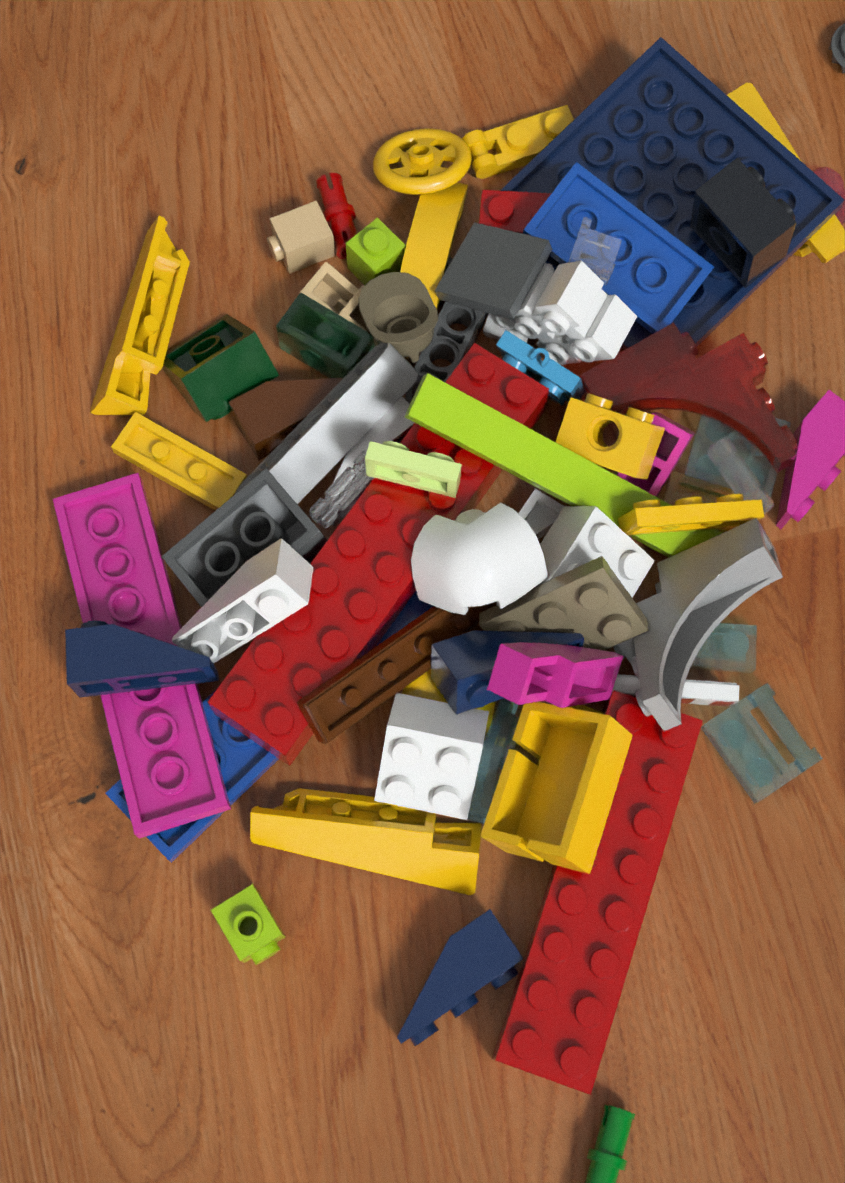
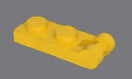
[462,105,574,179]

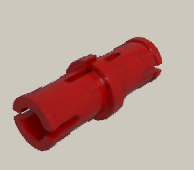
[316,172,357,259]

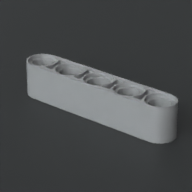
[235,342,418,504]

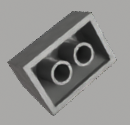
[161,468,328,607]

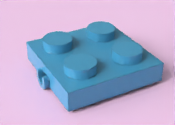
[496,330,585,406]

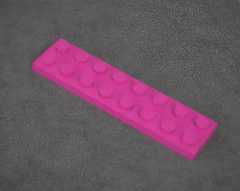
[53,473,231,839]

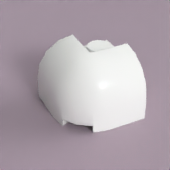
[411,503,548,615]

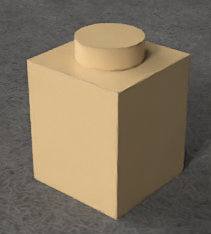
[267,200,335,274]

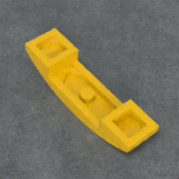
[400,183,468,309]

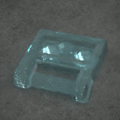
[701,683,823,804]

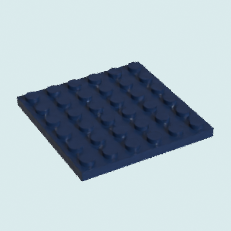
[500,37,845,383]

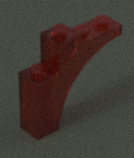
[581,322,798,473]

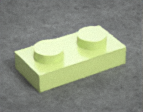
[365,441,462,498]

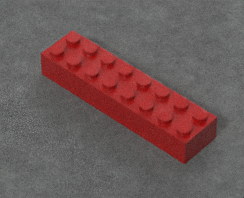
[492,690,703,1095]

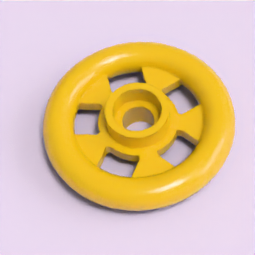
[373,129,472,195]

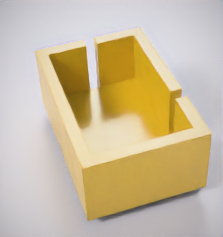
[480,702,633,874]

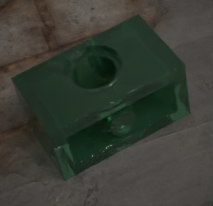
[276,292,374,378]

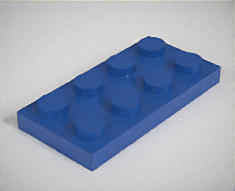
[522,162,714,338]

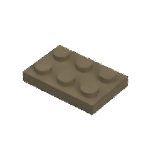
[479,556,649,650]

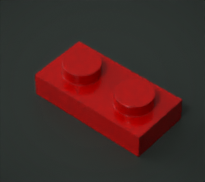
[479,190,551,233]

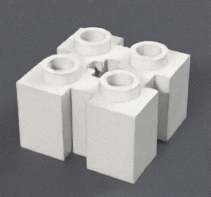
[510,260,637,365]

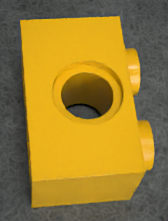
[555,393,665,479]

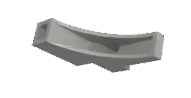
[613,518,783,731]

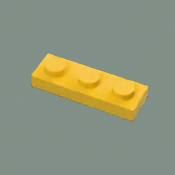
[111,412,247,511]
[618,494,764,535]

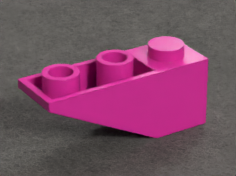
[776,390,845,529]

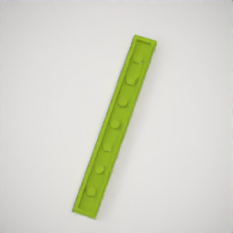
[404,373,722,557]

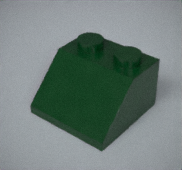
[162,314,279,422]

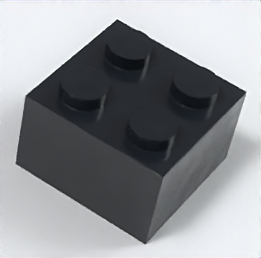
[690,158,797,288]

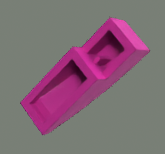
[487,642,623,708]

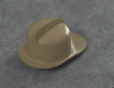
[358,272,438,363]

